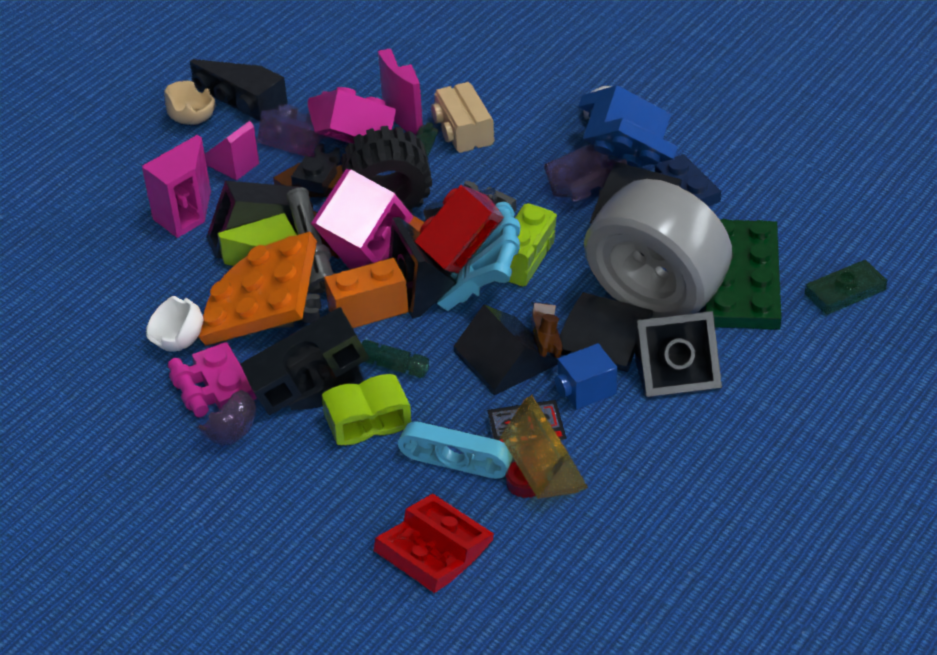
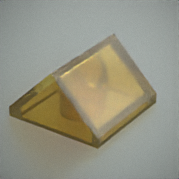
[500,395,588,499]

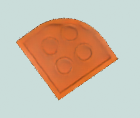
[198,232,317,346]

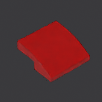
[373,494,494,593]

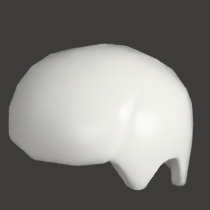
[146,296,204,352]

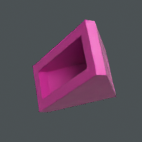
[205,121,260,181]

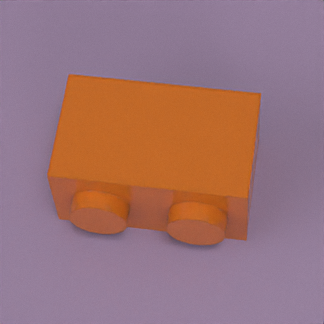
[324,258,409,328]

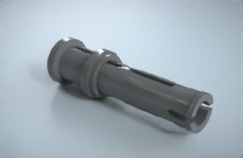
[286,187,335,293]

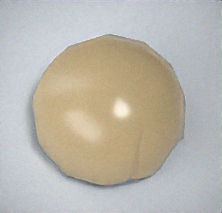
[164,81,215,125]

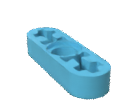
[398,422,513,479]

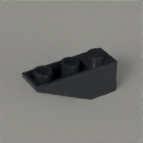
[189,59,288,122]

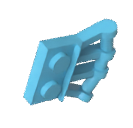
[437,202,520,311]

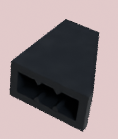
[206,181,313,258]

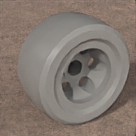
[584,179,732,318]

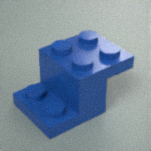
[578,85,678,168]

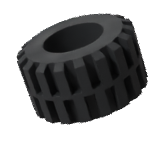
[341,126,432,213]

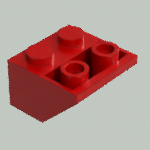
[414,185,504,273]

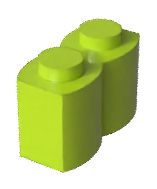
[322,374,411,445]

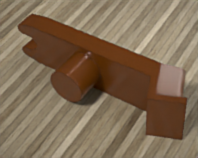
[531,302,562,358]

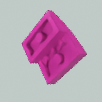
[378,49,424,137]

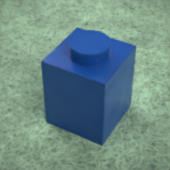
[555,343,617,410]

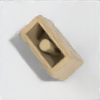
[431,82,494,153]

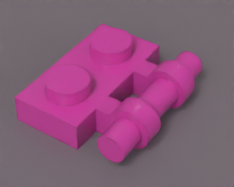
[168,342,256,417]

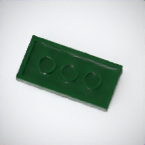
[705,219,782,330]

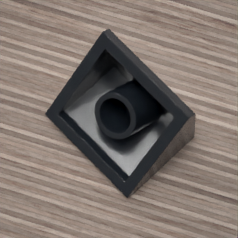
[389,217,456,319]
[454,304,558,395]
[635,311,722,397]

